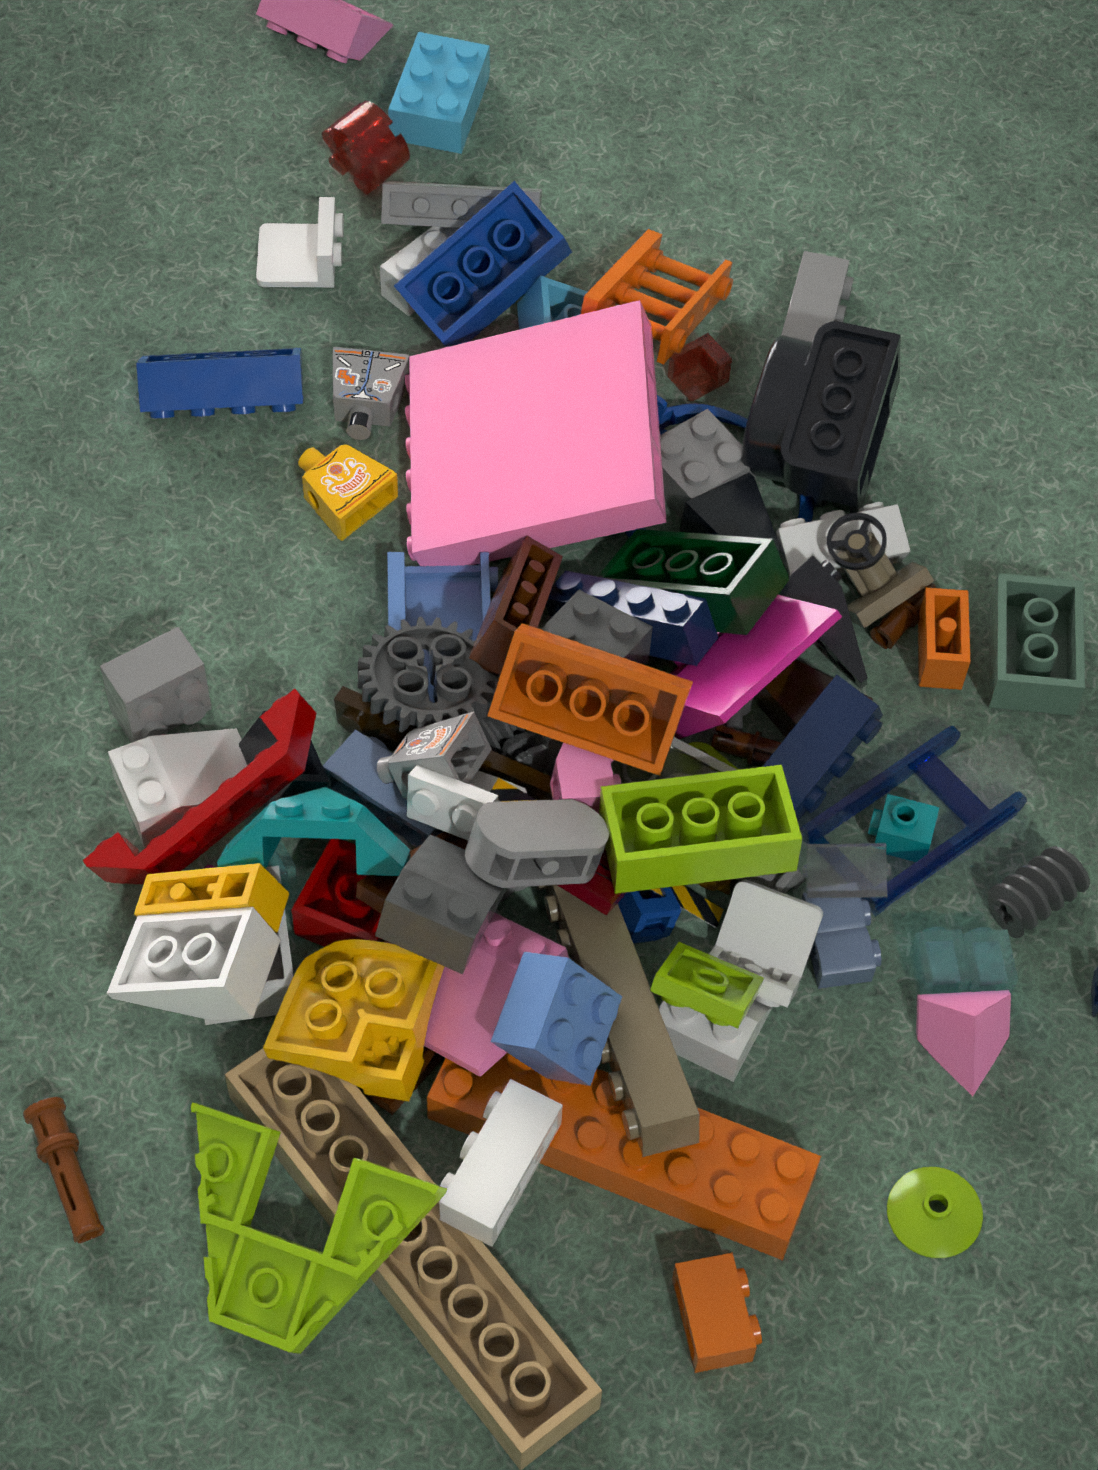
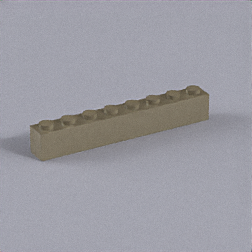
[537,885,700,1157]

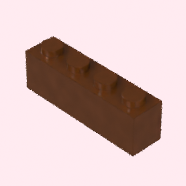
[469,535,563,675]

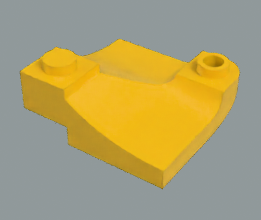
[263,939,445,1102]

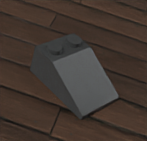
[375,835,507,974]

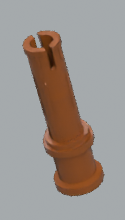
[23,1097,105,1243]

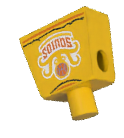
[298,444,398,541]

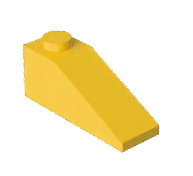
[134,863,289,933]

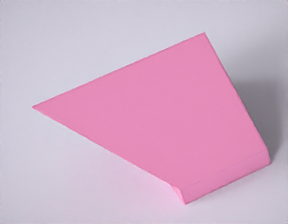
[916,990,1011,1096]

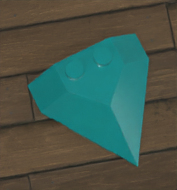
[217,787,410,876]

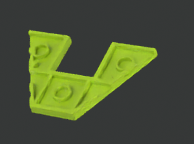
[191,1102,447,1354]

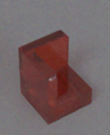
[667,333,732,401]

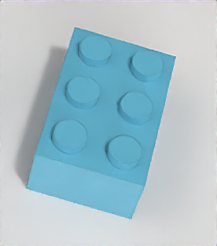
[388,32,490,154]

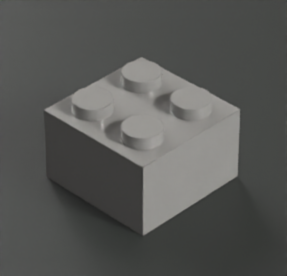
[660,409,756,519]
[100,627,212,743]

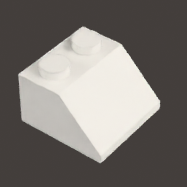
[659,1000,772,1082]

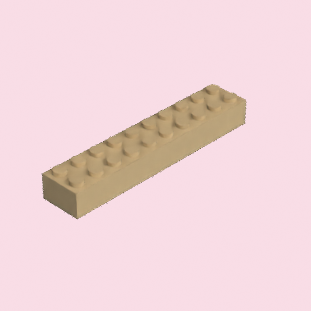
[225,1048,602,1470]

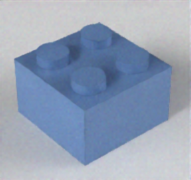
[490,952,622,1086]

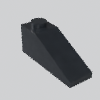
[778,555,868,689]

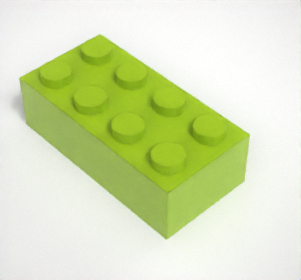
[599,765,802,894]

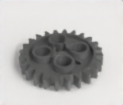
[357,617,500,732]

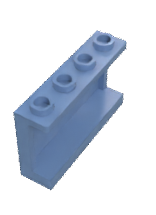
[387,552,500,703]

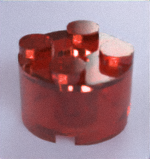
[321,101,410,195]

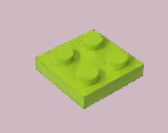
[650,942,764,1029]

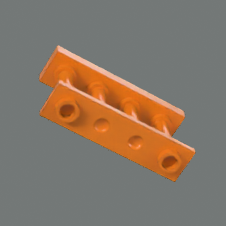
[580,229,733,365]

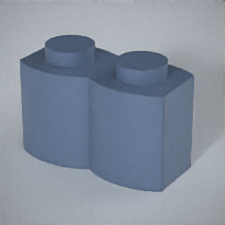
[801,886,881,989]

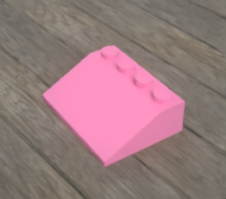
[384,913,569,1077]

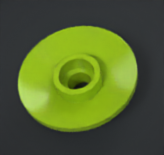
[887,1167,983,1258]

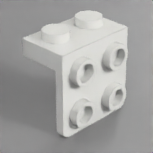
[256,197,344,288]
[407,765,527,840]
[709,879,823,1008]

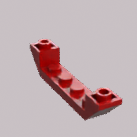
[82,688,317,885]

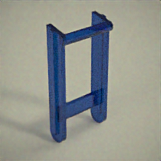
[800,726,1027,917]

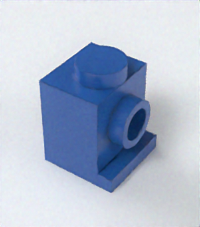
[618,887,682,943]

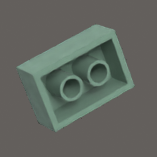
[989,573,1085,716]

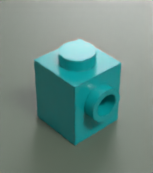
[868,794,940,864]

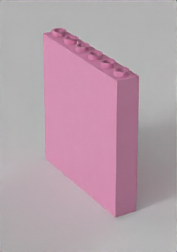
[405,300,666,566]

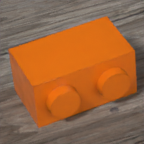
[918,587,971,690]
[672,1252,762,1373]

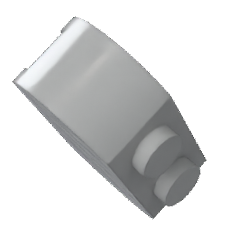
[465,799,609,888]

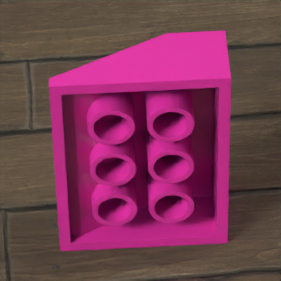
[663,595,842,739]

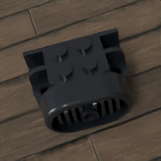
[741,321,901,513]

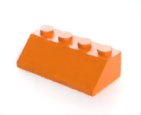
[487,623,693,776]

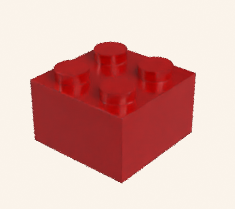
[291,839,385,947]

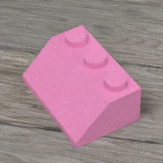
[256,0,393,64]

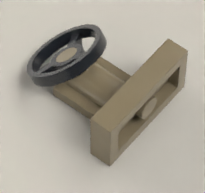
[827,513,934,628]

